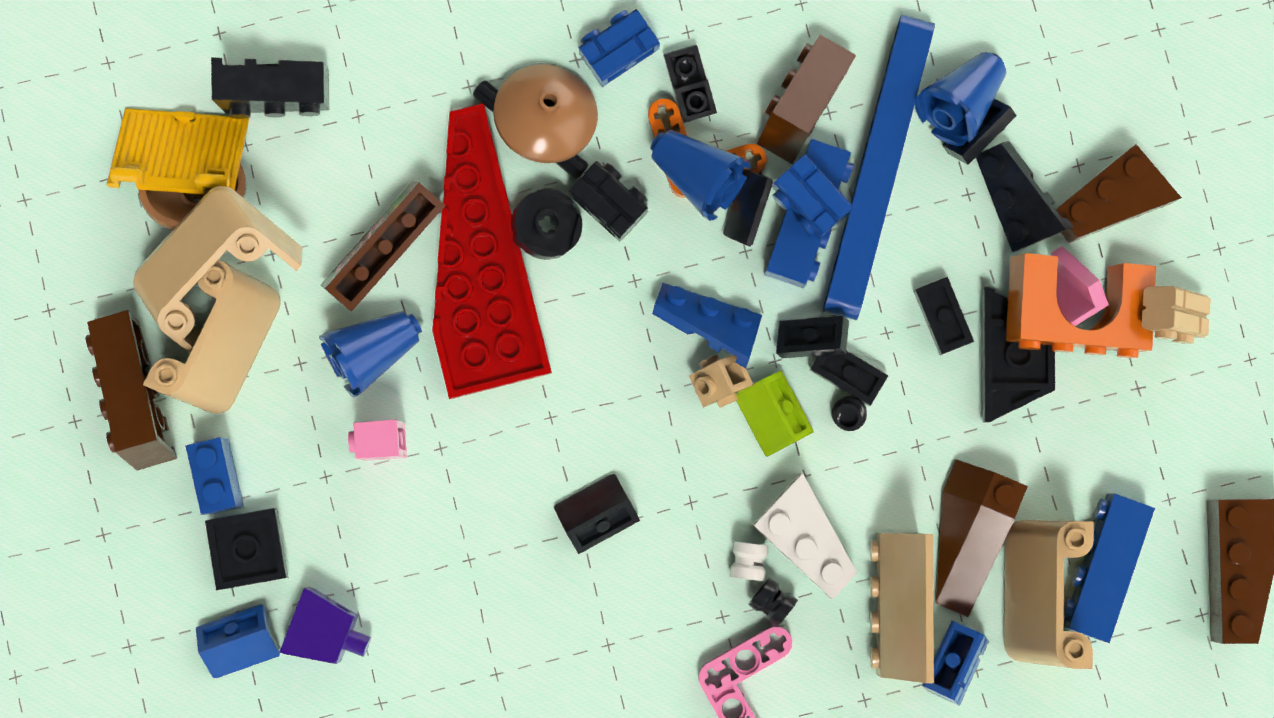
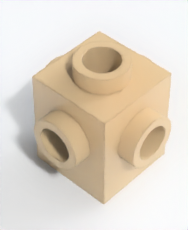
[689,355,753,408]

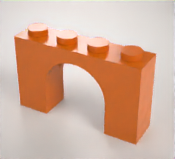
[1006,253,1156,358]

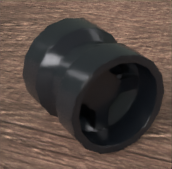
[748,577,798,627]

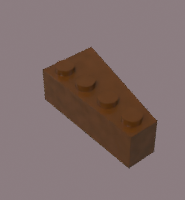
[85,310,177,471]
[1207,499,1274,644]

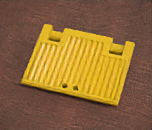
[107,108,249,194]

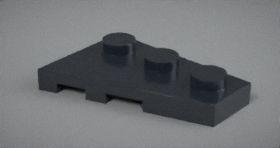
[976,141,1074,253]

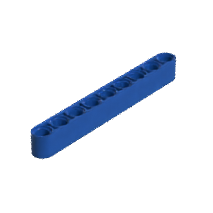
[823,14,935,320]

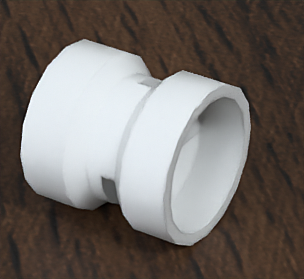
[730,541,769,581]

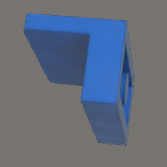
[196,604,280,678]

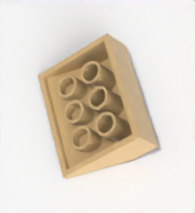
[870,533,934,683]

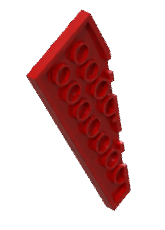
[432,103,552,400]

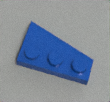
[652,283,762,368]

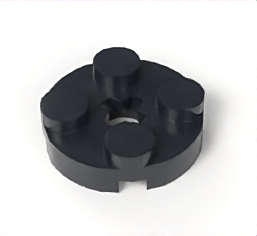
[511,188,583,260]

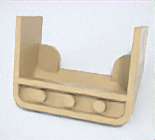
[133,186,303,353]

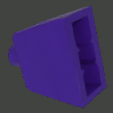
[279,587,371,664]

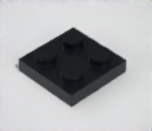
[205,508,289,591]

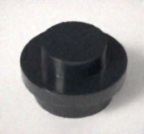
[832,396,867,431]

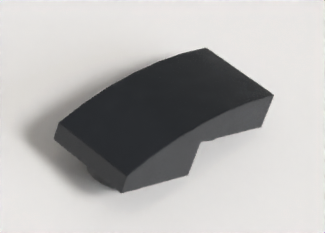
[663,44,717,123]

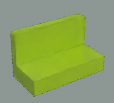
[736,370,814,457]

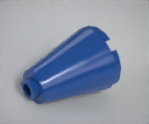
[915,52,1006,146]
[650,130,751,221]
[319,311,422,398]

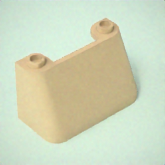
[143,260,281,414]
[1004,520,1094,669]

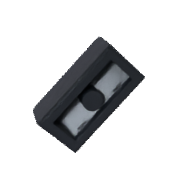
[723,169,774,247]

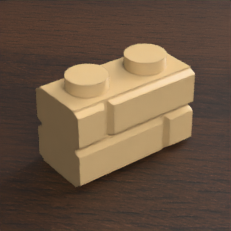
[1141,286,1211,344]

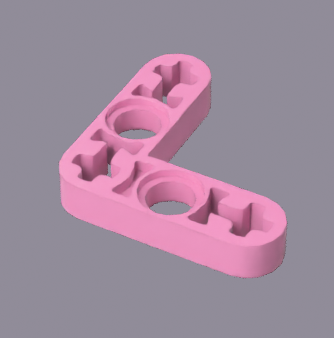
[698,626,792,718]

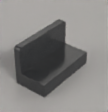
[554,474,640,554]

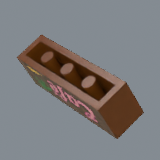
[320,181,445,312]

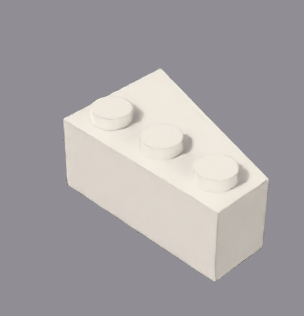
[752,473,857,599]

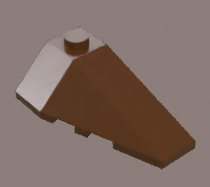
[935,459,1028,617]

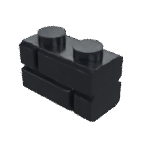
[568,161,648,242]

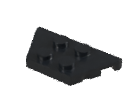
[982,287,1055,423]

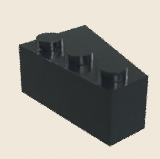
[211,57,330,119]

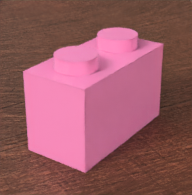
[348,420,407,461]

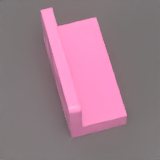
[1050,246,1109,326]

